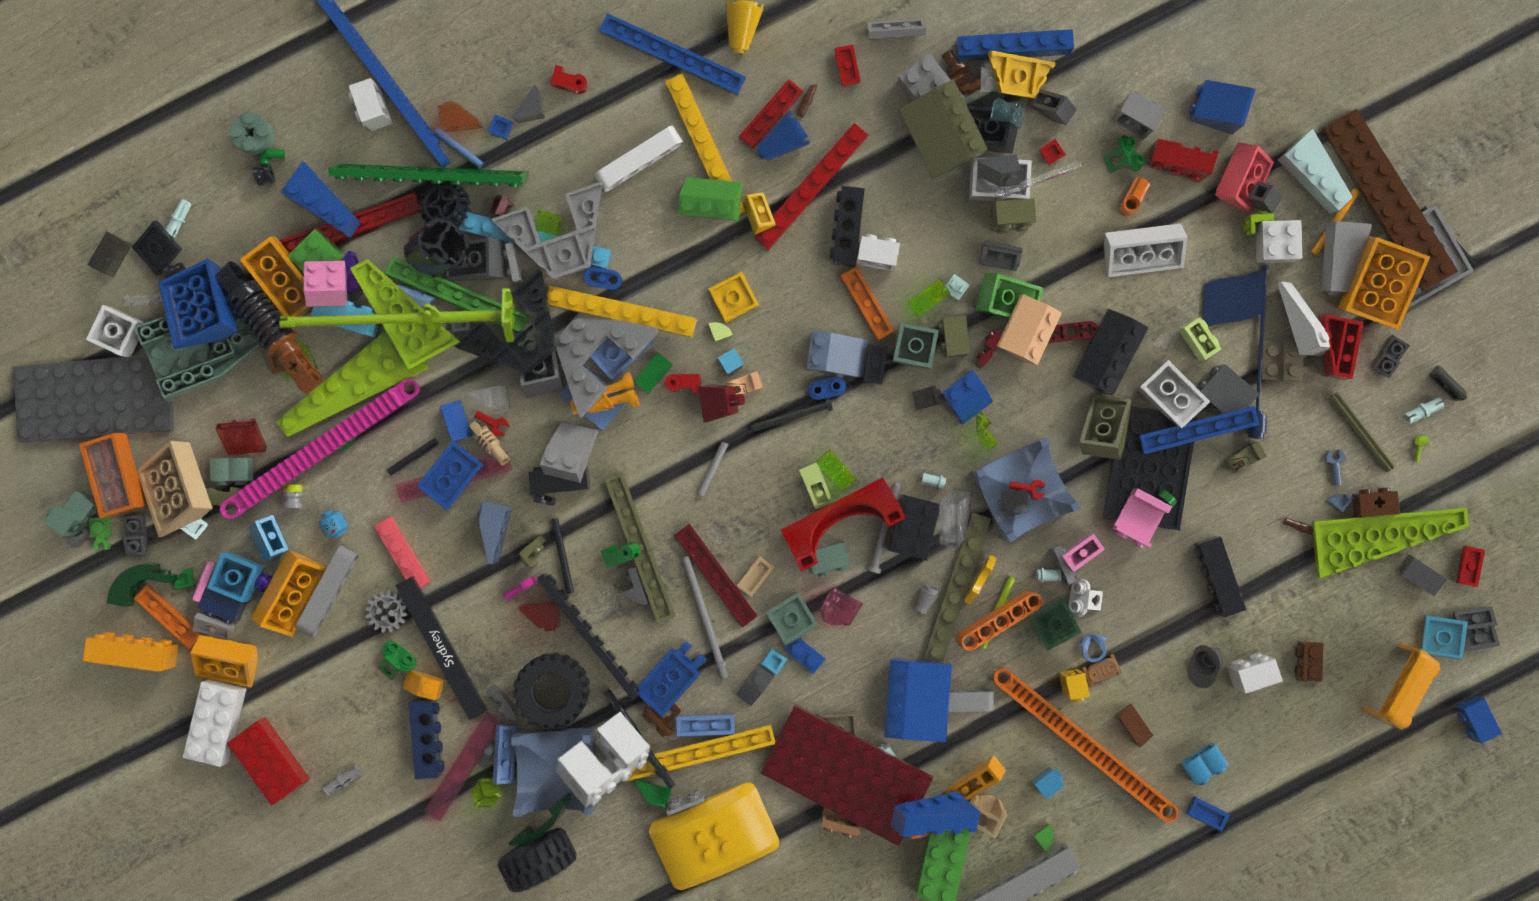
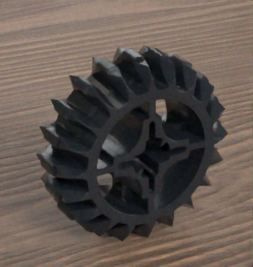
[419,181,471,228]

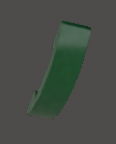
[508,792,571,846]

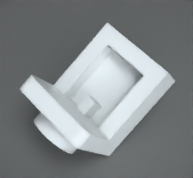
[979,61,997,92]

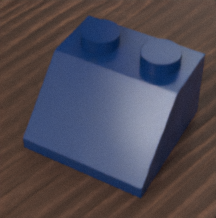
[940,370,993,424]

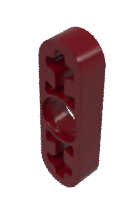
[1048,321,1098,343]

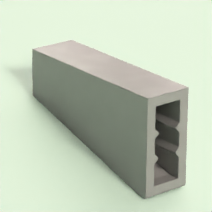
[1321,221,1372,296]

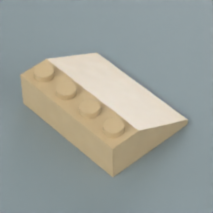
[137,441,213,537]

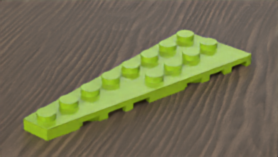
[276,330,431,437]
[1312,507,1469,578]

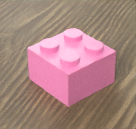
[304,261,347,307]

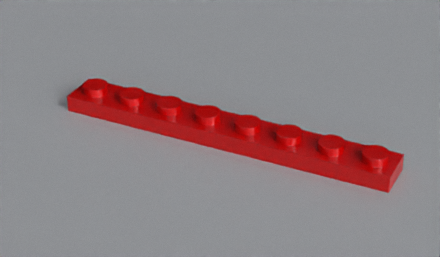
[754,123,869,251]

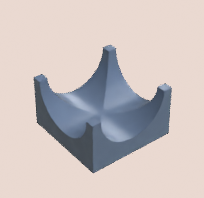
[970,438,1081,542]
[511,728,597,817]

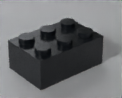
[888,495,941,561]

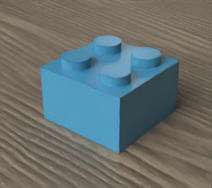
[207,551,265,603]

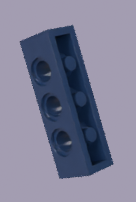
[408,698,445,780]

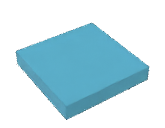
[1421,615,1467,660]

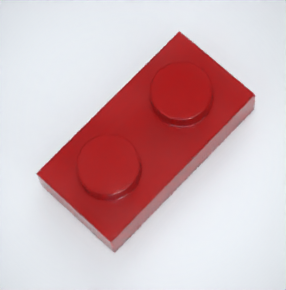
[834,44,861,87]
[1456,545,1485,587]

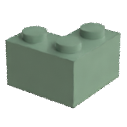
[43,491,98,536]

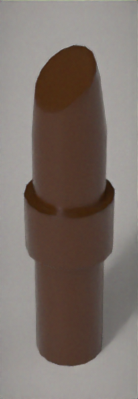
[797,84,817,118]
[1283,517,1313,535]

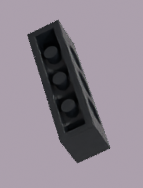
[829,186,865,267]

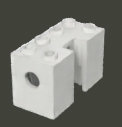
[556,712,650,807]

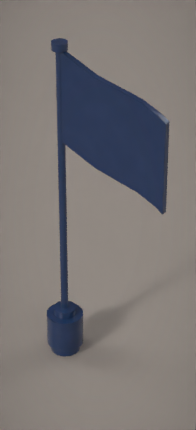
[1203,265,1269,439]

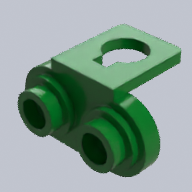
[1103,135,1144,173]
[378,641,416,680]

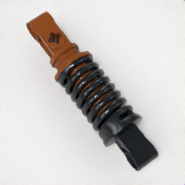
[215,261,323,394]

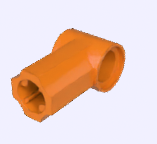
[1119,177,1150,217]

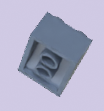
[806,330,868,378]
[477,501,513,564]

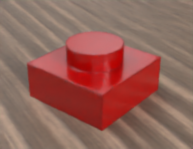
[1038,139,1066,166]

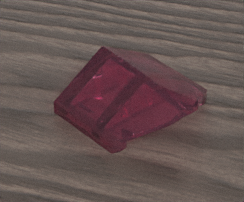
[820,587,863,626]

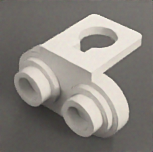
[1069,579,1103,617]

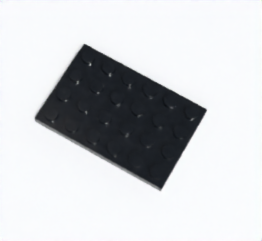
[1102,406,1198,531]

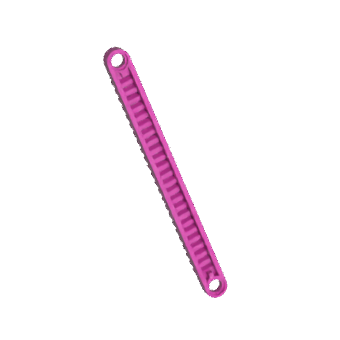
[220,379,420,519]

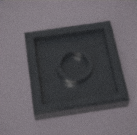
[132,221,182,275]

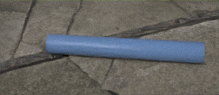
[434,128,484,169]

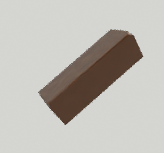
[1115,704,1153,748]

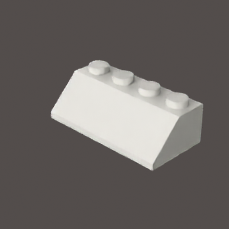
[1104,224,1188,277]

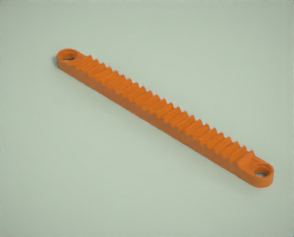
[993,667,1178,823]

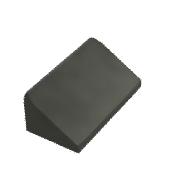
[1429,365,1467,401]

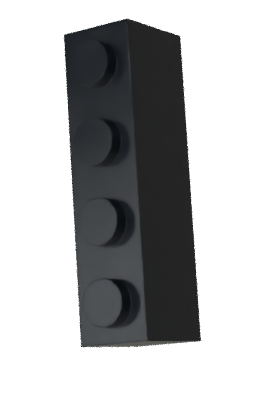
[1194,536,1246,617]

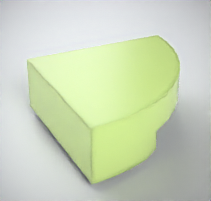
[709,322,733,342]

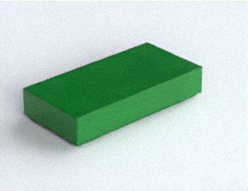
[634,353,673,394]

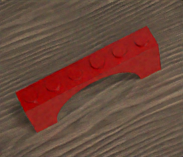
[780,477,905,572]

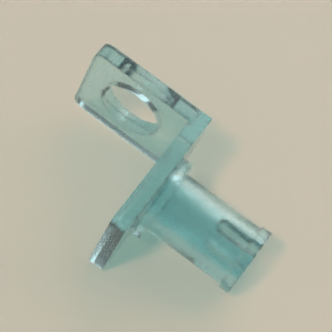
[990,98,1025,129]

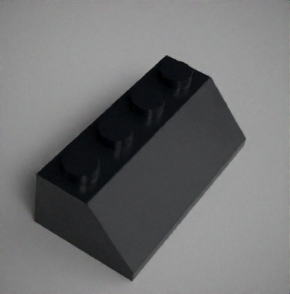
[1072,309,1149,396]

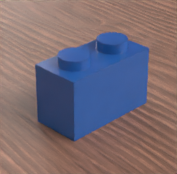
[1456,696,1502,744]

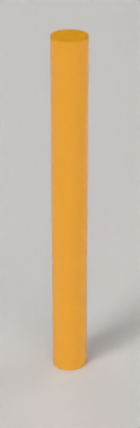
[1311,189,1360,256]

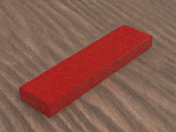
[739,79,803,149]

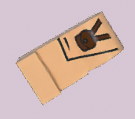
[724,371,763,394]

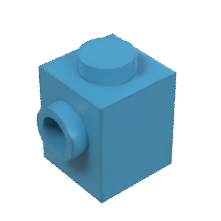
[1032,767,1065,800]

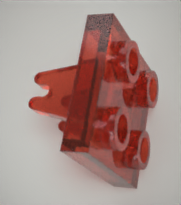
[216,418,267,455]

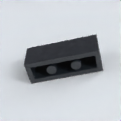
[528,466,590,495]

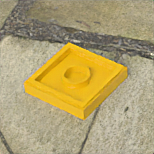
[708,271,759,323]

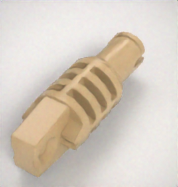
[469,421,510,465]

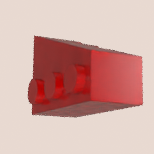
[1318,314,1364,380]

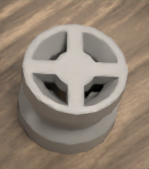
[282,492,303,508]

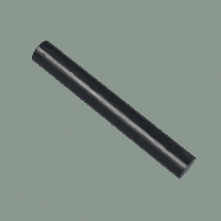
[387,437,439,475]

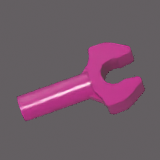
[503,576,537,600]

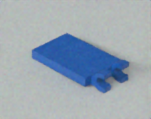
[639,641,706,717]

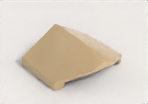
[970,795,1007,839]

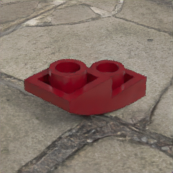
[975,330,1002,369]

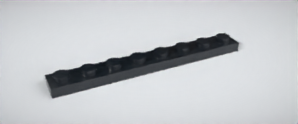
[537,573,640,700]

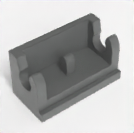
[979,241,1023,271]
[1399,554,1447,596]

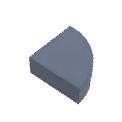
[1326,494,1354,513]

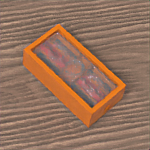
[79,433,147,518]

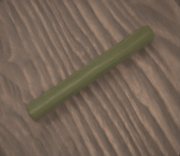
[1329,392,1395,472]

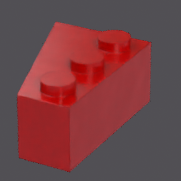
[1147,138,1219,182]

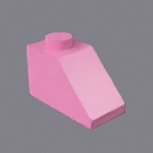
[1062,533,1105,572]

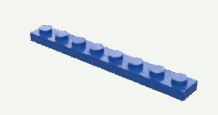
[599,13,746,96]

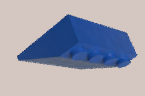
[158,258,238,349]
[884,658,952,742]

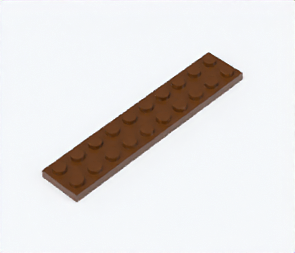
[1321,109,1459,292]

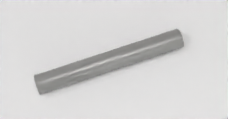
[697,442,729,496]

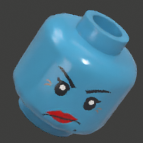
[319,509,348,539]

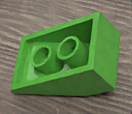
[976,273,1043,319]

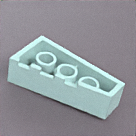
[1278,129,1352,214]

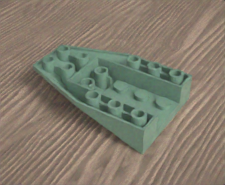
[134,307,260,402]

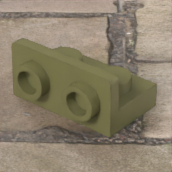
[519,535,546,568]

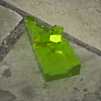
[976,411,999,451]

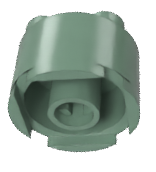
[229,112,276,156]

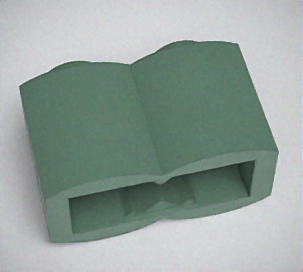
[210,458,253,485]

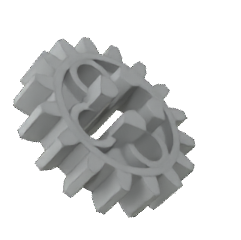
[365,590,409,633]

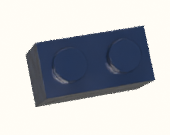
[198,586,247,623]

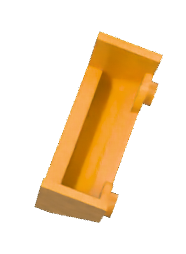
[1362,644,1440,730]

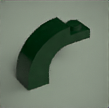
[106,563,178,607]

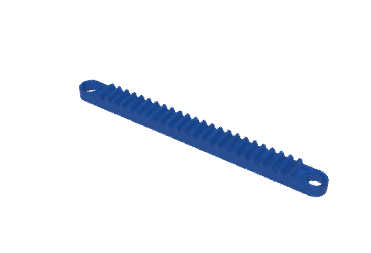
[317,0,451,168]

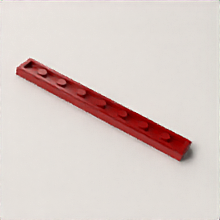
[279,192,421,254]

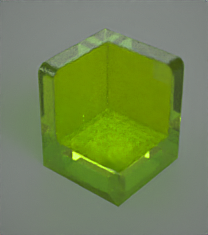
[536,210,563,236]
[472,778,502,808]

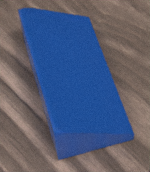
[440,400,473,442]

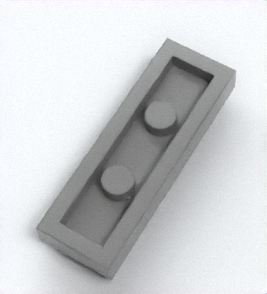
[867,18,926,40]

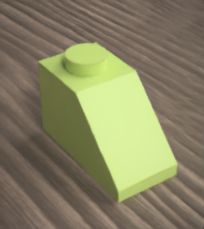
[799,462,833,510]

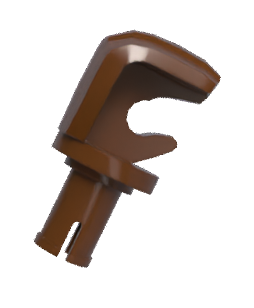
[942,49,981,96]

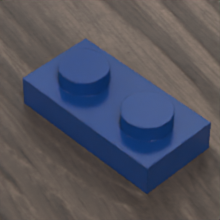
[784,638,825,674]

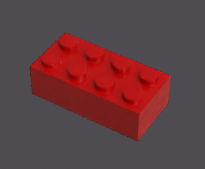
[226,717,310,806]

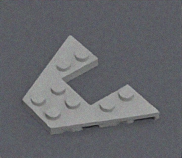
[492,182,602,280]
[555,313,659,417]

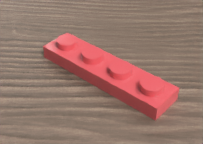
[374,516,431,588]

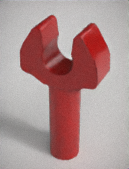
[474,411,510,436]
[1009,479,1046,500]

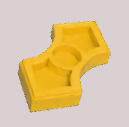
[964,554,997,604]

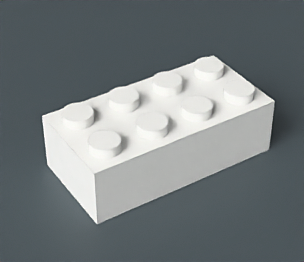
[183,679,247,767]

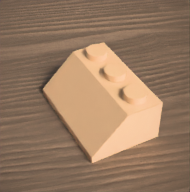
[997,294,1062,365]

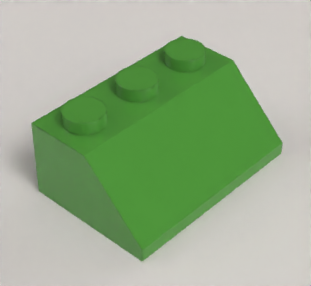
[677,177,743,221]

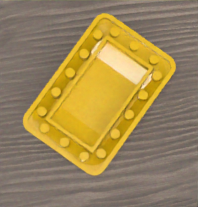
[649,782,779,890]

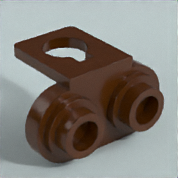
[642,704,681,738]

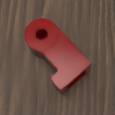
[550,65,588,94]
[665,374,701,394]

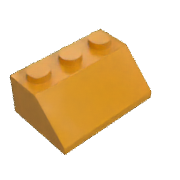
[190,635,258,687]

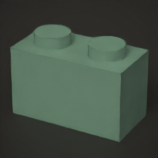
[811,541,851,577]

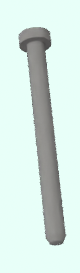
[867,483,900,574]

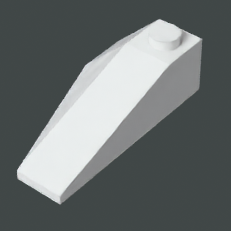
[1278,282,1330,356]

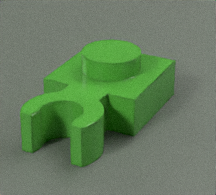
[89,517,113,551]

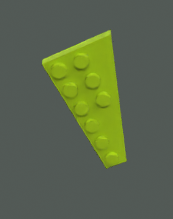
[350,259,460,370]

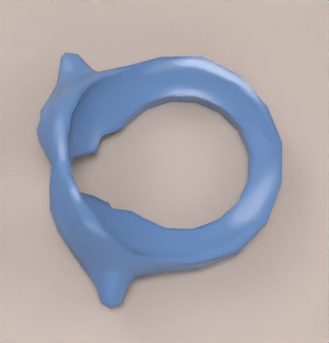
[1078,634,1107,662]

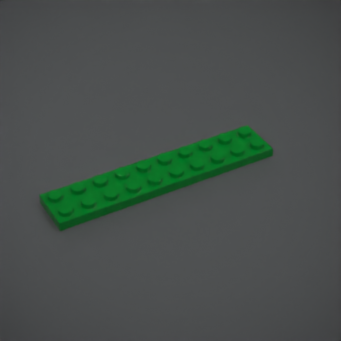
[328,163,529,187]

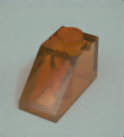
[438,101,482,133]

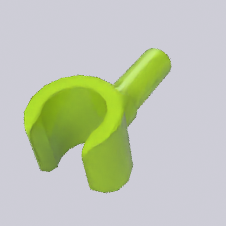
[1414,435,1429,462]

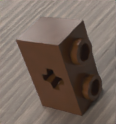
[1352,487,1400,517]

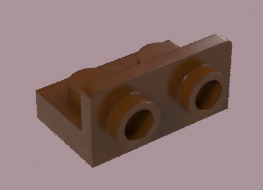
[1294,641,1324,682]

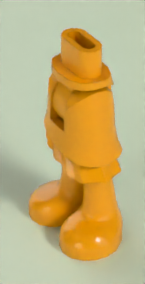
[569,372,640,414]

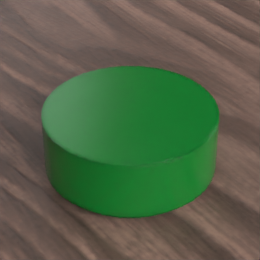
[1157,490,1177,507]

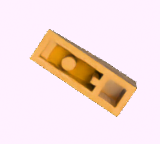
[944,755,1006,800]

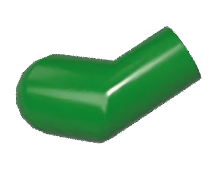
[258,149,285,167]

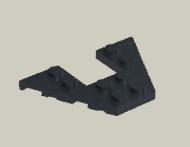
[454,269,557,374]

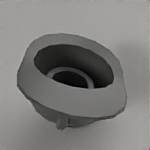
[1187,645,1223,688]

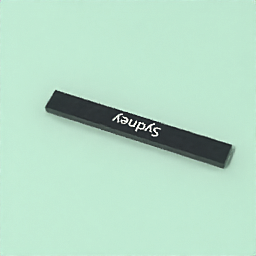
[395,576,488,720]

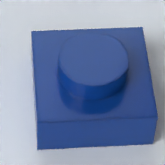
[488,115,514,140]

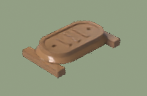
[1082,654,1122,687]

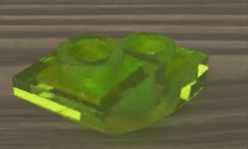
[907,278,951,317]
[816,449,857,491]

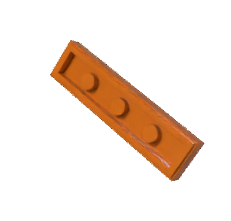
[840,266,895,341]
[133,584,205,650]

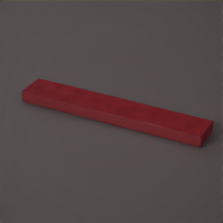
[674,524,758,627]

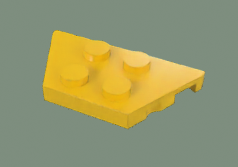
[988,51,1056,99]

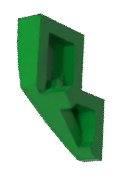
[634,779,672,808]

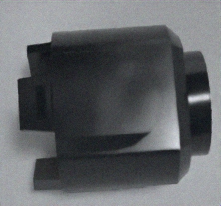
[404,217,469,278]

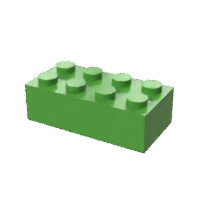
[914,829,971,901]

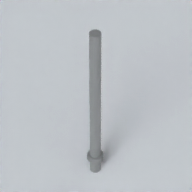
[682,556,728,679]

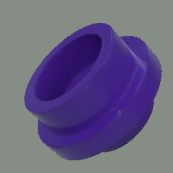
[255,574,272,592]

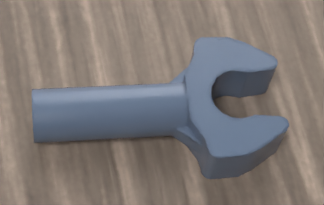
[1324,449,1346,485]

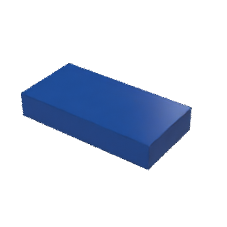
[1186,796,1230,832]

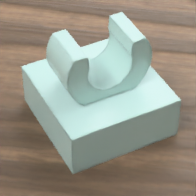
[943,274,969,301]

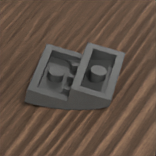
[1453,606,1500,652]

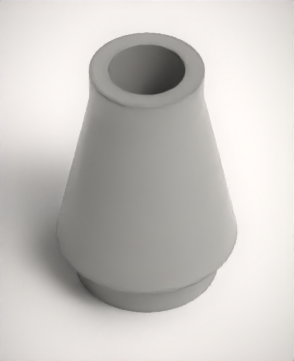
[915,584,939,614]

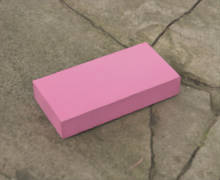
[193,561,214,602]

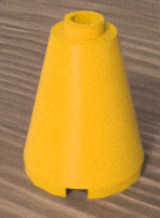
[726,0,764,54]

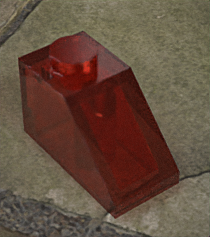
[518,603,561,631]

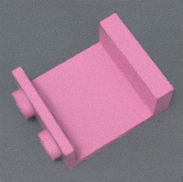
[1112,488,1172,549]

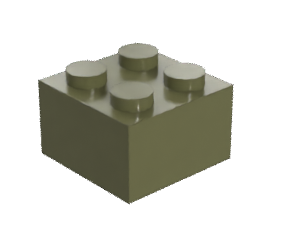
[990,198,1036,233]

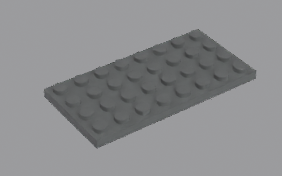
[13,355,174,443]

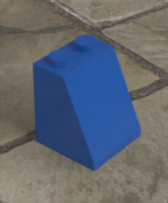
[1189,80,1256,135]

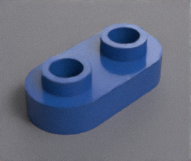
[584,267,622,290]
[808,376,846,400]

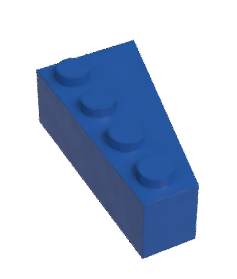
[281,161,361,238]
[891,791,980,837]

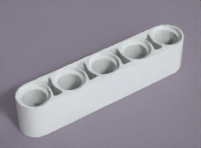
[594,126,683,192]

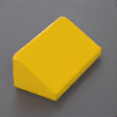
[743,192,776,234]

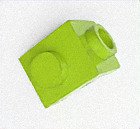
[1243,211,1274,237]

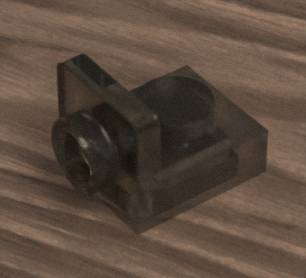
[911,385,942,411]

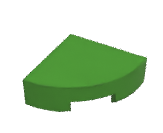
[1033,824,1053,851]

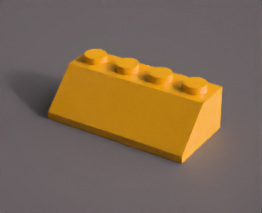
[251,550,327,637]

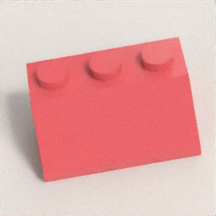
[1215,142,1274,214]

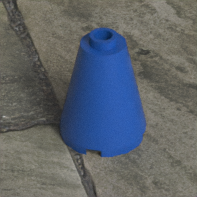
[756,111,811,161]

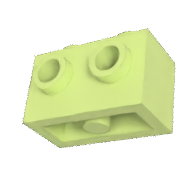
[1178,317,1221,362]

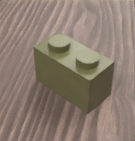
[938,315,970,358]

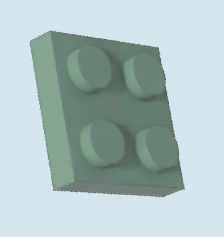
[766,592,819,646]

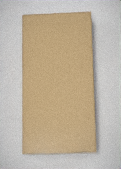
[736,555,774,597]

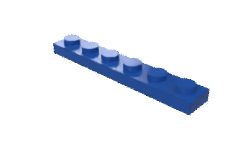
[1139,406,1259,454]

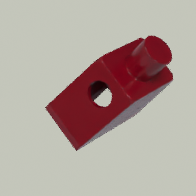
[698,384,745,423]

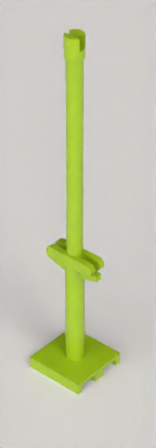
[279,288,515,342]

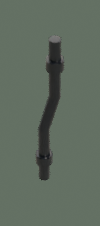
[604,689,675,789]

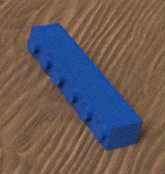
[955,29,1074,62]

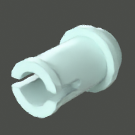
[921,473,946,490]
[1036,567,1061,583]

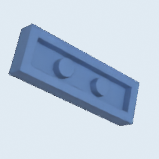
[676,714,735,736]
[493,724,517,785]

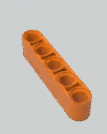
[955,590,1043,651]

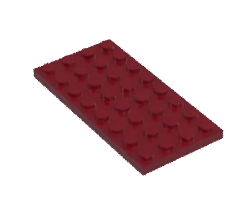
[761,705,934,846]

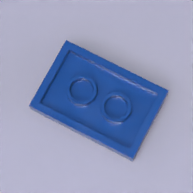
[417,441,484,510]

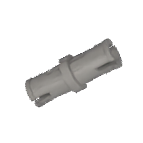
[322,765,362,796]

